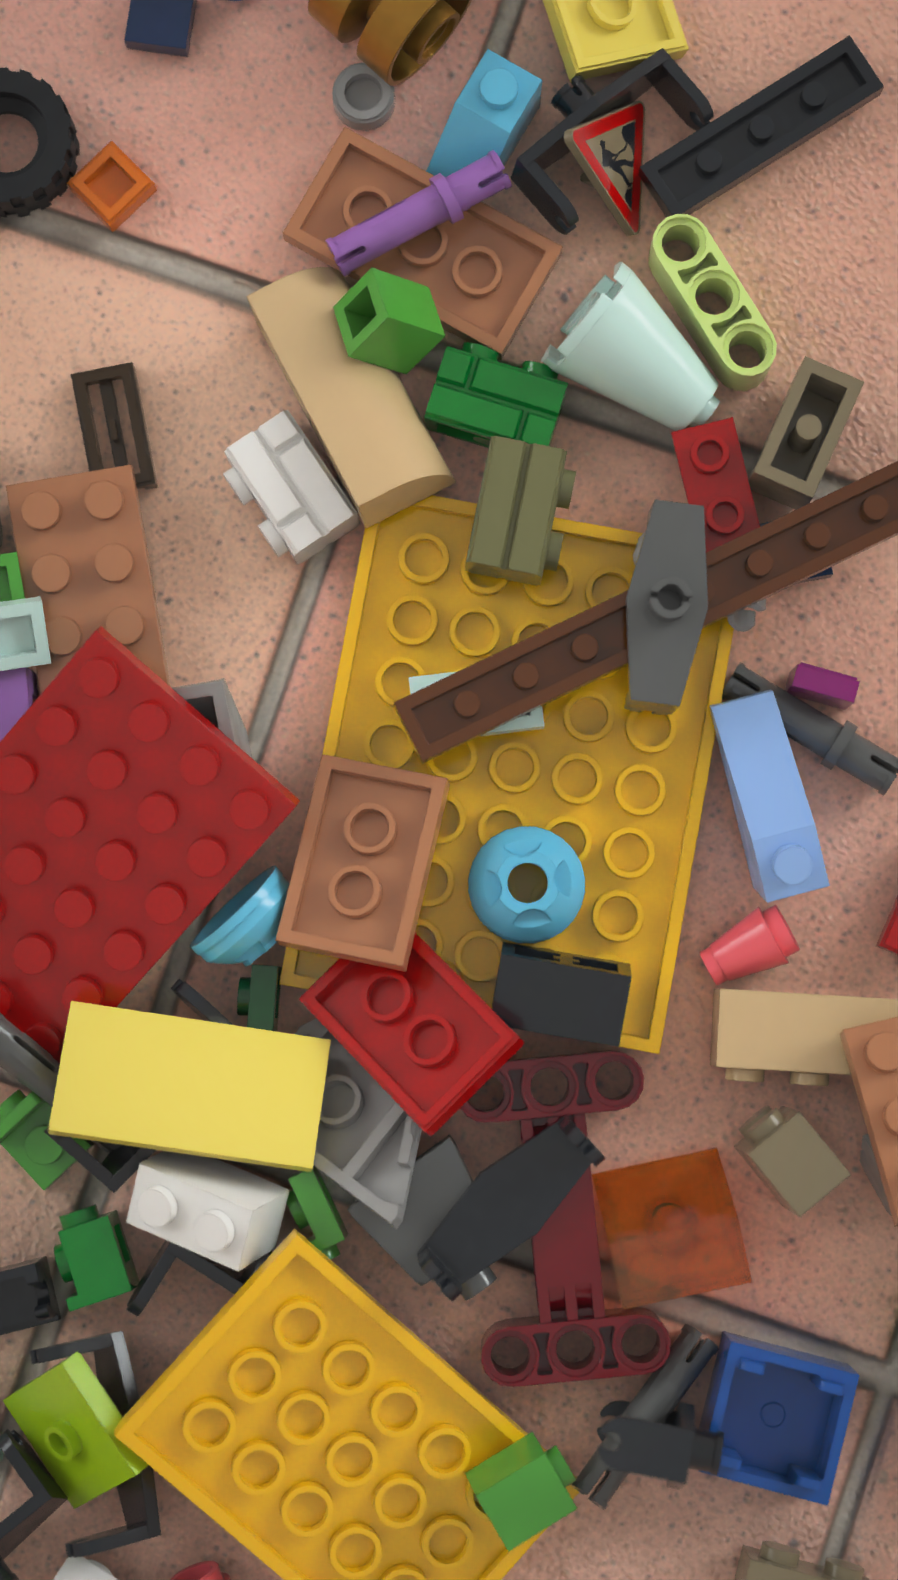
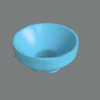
[468,826,585,943]
[190,866,290,967]

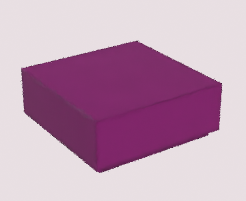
[785,662,860,710]

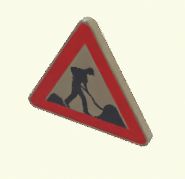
[564,101,645,236]

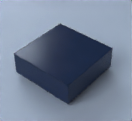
[124,0,197,57]

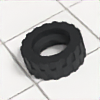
[0,68,80,218]

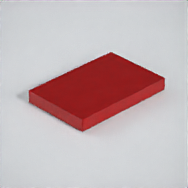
[299,932,525,1137]

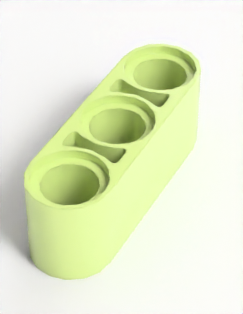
[648,214,777,391]

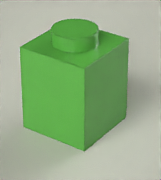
[333,267,445,374]
[465,1431,577,1551]

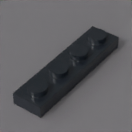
[638,35,884,217]

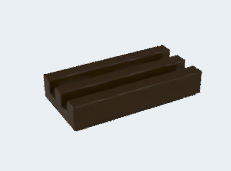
[71,362,158,490]

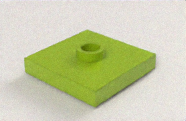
[2,1351,149,1509]

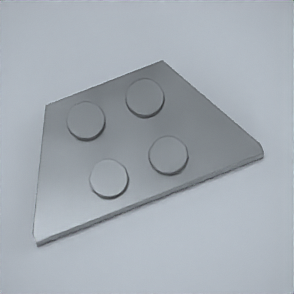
[295,1018,422,1230]

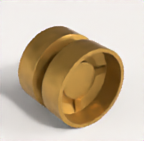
[308,0,472,86]

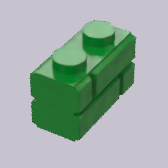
[424,342,568,448]

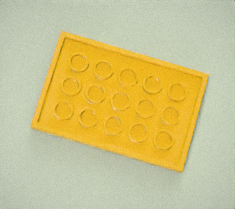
[114,1228,579,1580]

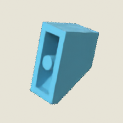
[427,49,542,202]

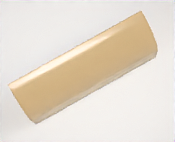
[246,267,456,528]

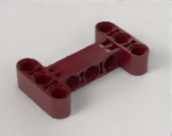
[460,1050,671,1387]

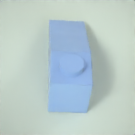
[709,689,830,903]

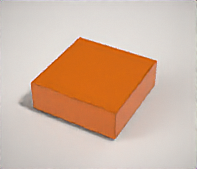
[67,140,157,233]

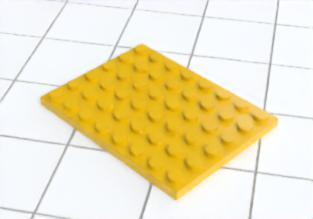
[279,495,734,1054]

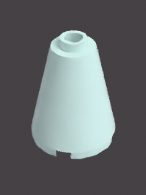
[541,262,720,431]

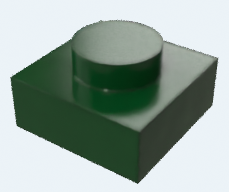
[237,964,282,1031]

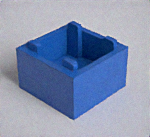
[698,1331,860,1506]

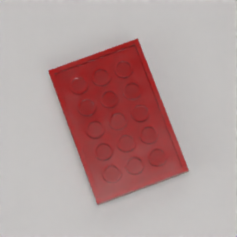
[0,626,300,1063]

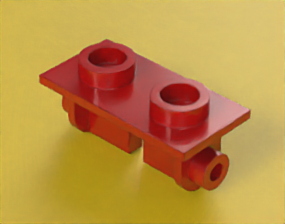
[671,417,760,552]

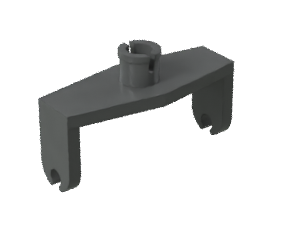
[624,499,708,715]

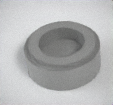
[332,63,395,131]

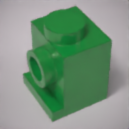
[54,1204,140,1312]

